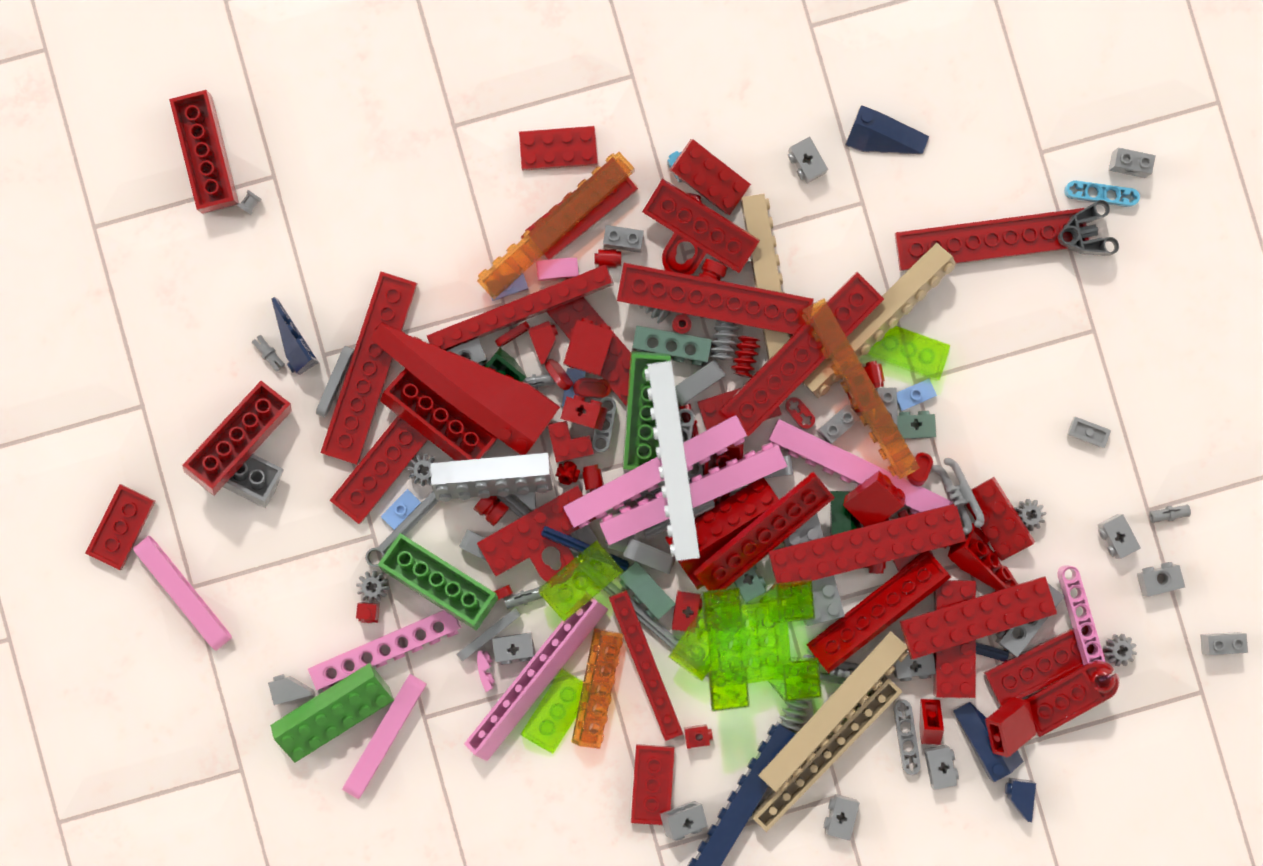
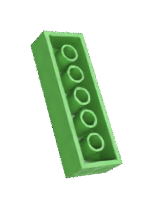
[622,351,671,470]
[378,533,498,631]
[270,663,394,763]

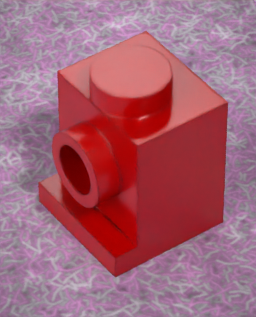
[356,602,380,623]
[684,724,713,749]

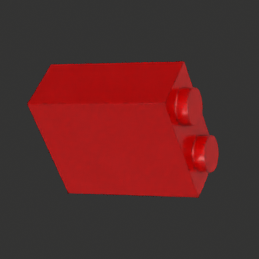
[563,318,614,377]
[843,470,906,526]
[985,697,1036,757]

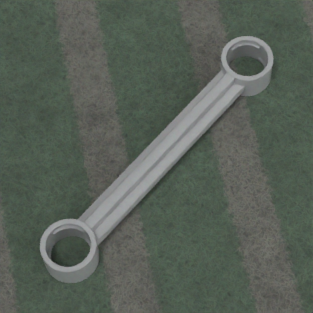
[365,491,439,567]

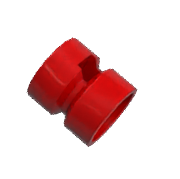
[698,259,728,281]
[473,495,509,526]

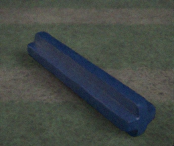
[976,642,1009,662]

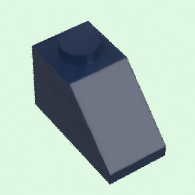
[1005,778,1036,822]

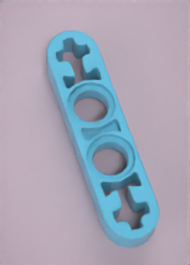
[1064,180,1140,207]

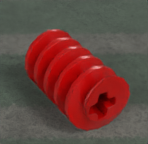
[731,336,761,378]

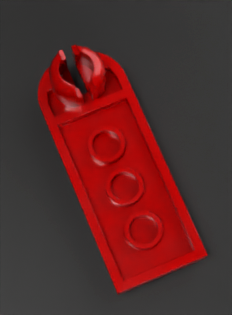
[1024,661,1119,737]

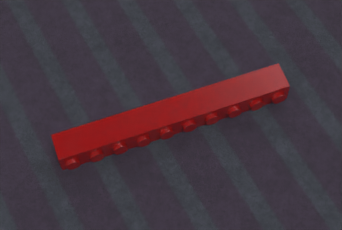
[427,265,614,351]

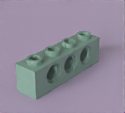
[632,326,712,366]

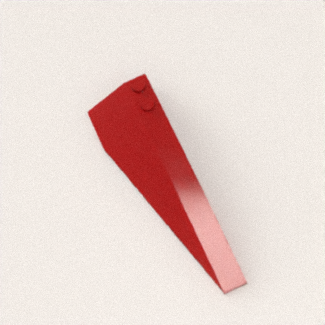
[370,323,560,455]

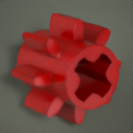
[555,461,580,485]

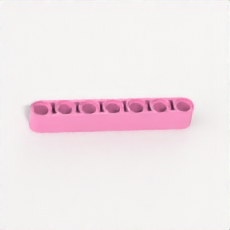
[133,536,232,651]
[1057,565,1110,681]
[342,674,427,800]

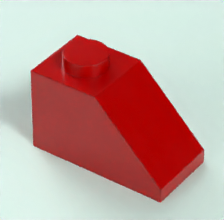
[528,321,558,366]
[919,699,944,745]

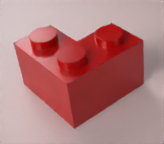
[548,421,594,463]

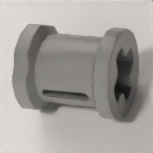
[237,190,262,215]

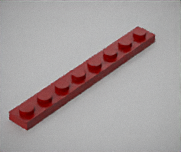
[609,590,683,741]

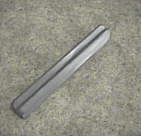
[643,500,715,539]

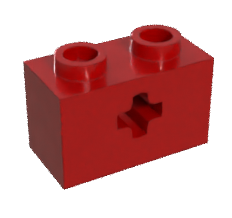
[560,395,608,431]
[671,590,703,633]

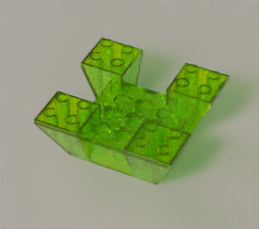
[701,580,822,712]

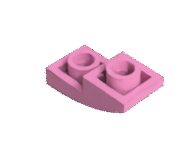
[536,258,579,281]
[477,649,495,692]

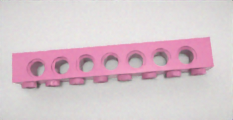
[308,610,462,692]

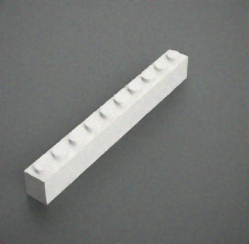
[645,361,700,561]

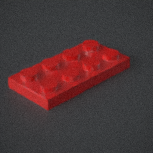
[519,126,598,171]
[669,139,751,215]
[697,388,782,431]
[965,477,1035,561]
[85,484,156,570]
[631,744,675,825]

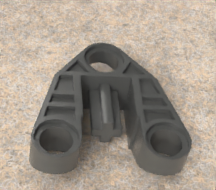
[1058,200,1119,256]

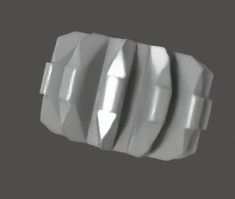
[408,454,439,486]
[1014,499,1047,531]
[356,570,390,603]
[1103,634,1137,667]

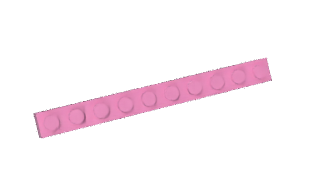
[563,415,747,529]
[768,419,953,514]
[599,442,787,545]
[464,592,608,761]

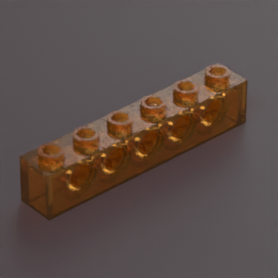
[571,628,623,749]

